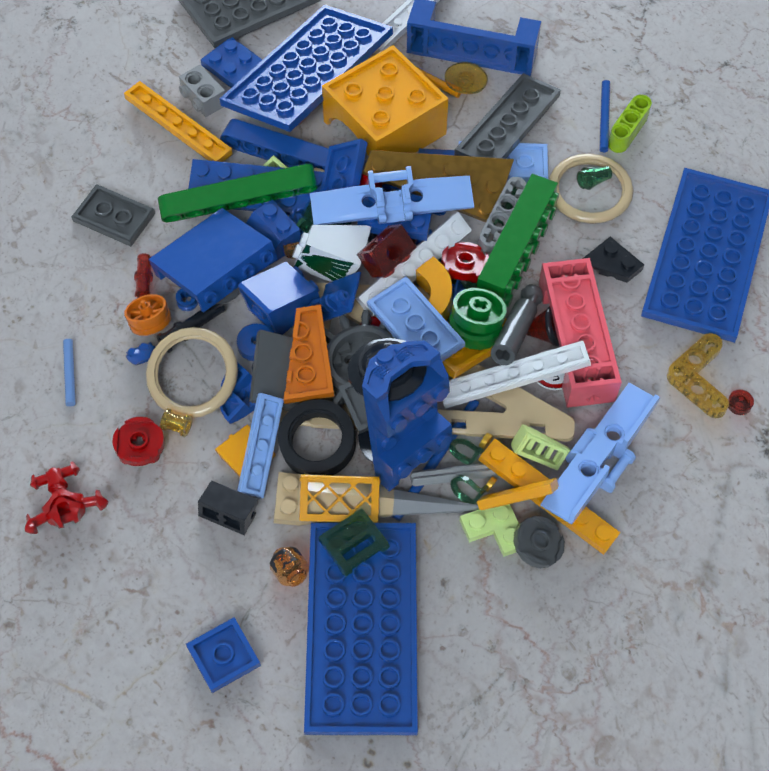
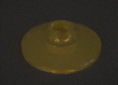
[444,62,488,94]

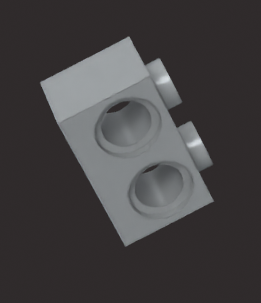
[179,64,225,117]

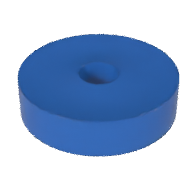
[236,323,274,361]

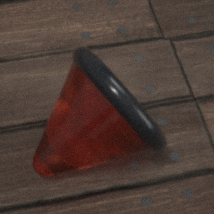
[527,306,559,346]

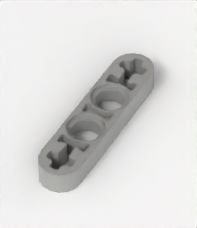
[478,177,527,253]

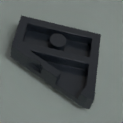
[582,236,645,283]

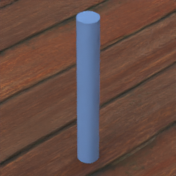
[63,339,76,407]

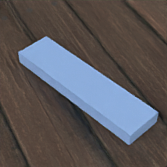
[237,393,284,499]

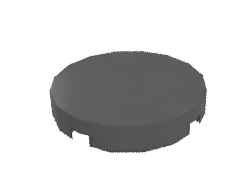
[513,515,565,569]

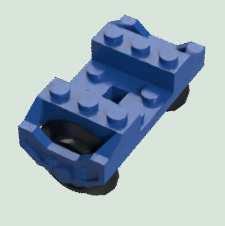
[347,338,453,491]

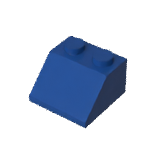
[246,200,301,269]

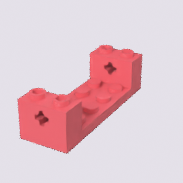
[539,258,622,408]

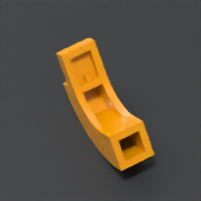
[416,256,453,321]

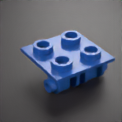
[308,271,361,322]

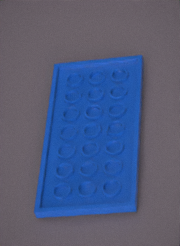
[219,5,393,132]
[641,167,769,343]
[304,523,418,735]

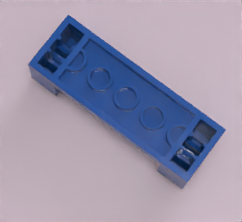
[406,0,541,76]

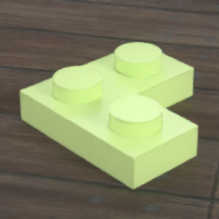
[459,504,519,557]

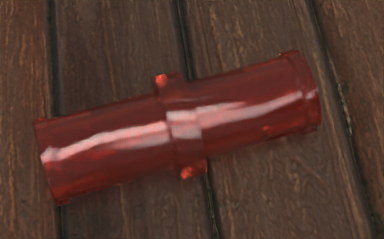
[134,253,153,298]

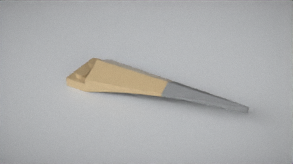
[274,472,479,526]

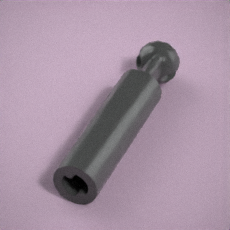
[491,284,543,365]

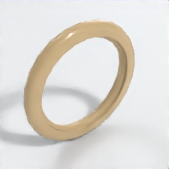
[549,154,633,224]
[146,327,238,418]

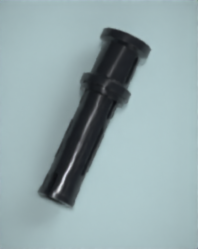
[157,304,226,353]

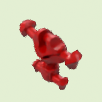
[25,461,109,534]

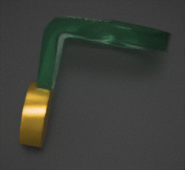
[449,433,493,465]
[450,475,498,504]

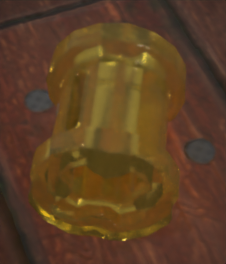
[160,408,193,437]

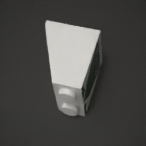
[292,225,371,282]

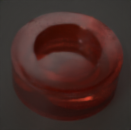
[727,389,754,415]

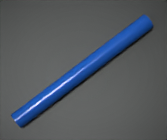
[599,80,610,153]

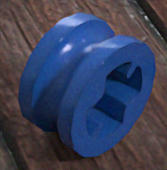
[175,288,198,311]

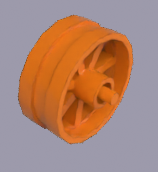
[124,294,171,336]

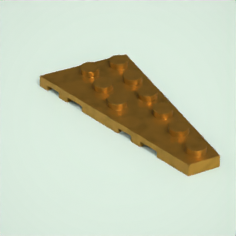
[362,150,514,223]

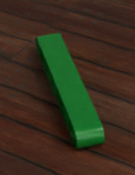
[158,164,318,223]

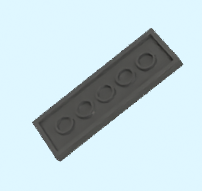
[455,73,561,159]

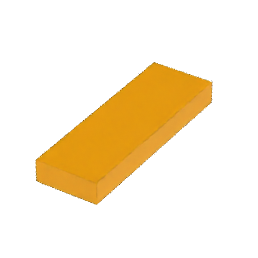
[477,478,559,510]

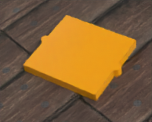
[215,425,276,477]

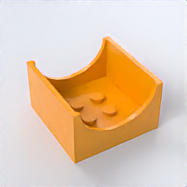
[322,45,449,156]

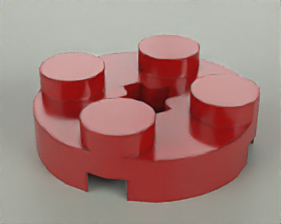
[441,242,489,283]
[112,417,165,466]

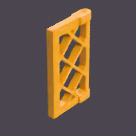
[299,474,381,523]

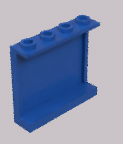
[149,208,278,313]

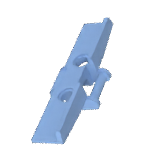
[310,166,474,225]
[540,383,660,525]

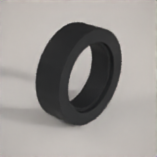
[278,399,356,476]

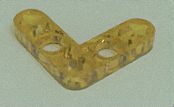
[667,333,729,418]

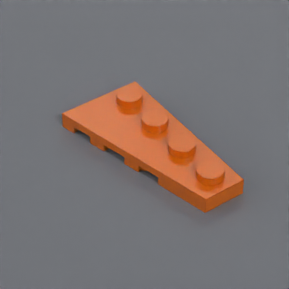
[283,305,334,404]

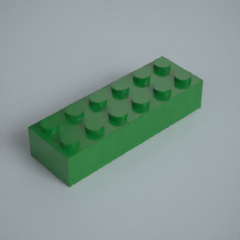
[477,174,559,308]

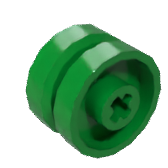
[448,288,507,350]

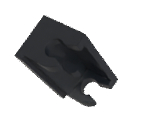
[198,480,258,536]

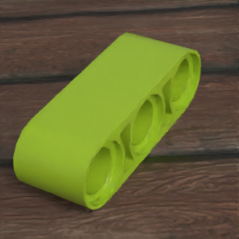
[609,94,652,153]

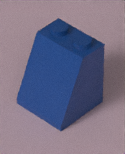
[237,262,320,335]

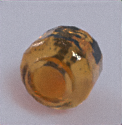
[270,547,309,587]

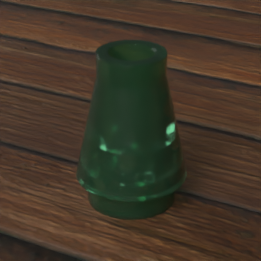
[577,166,612,190]

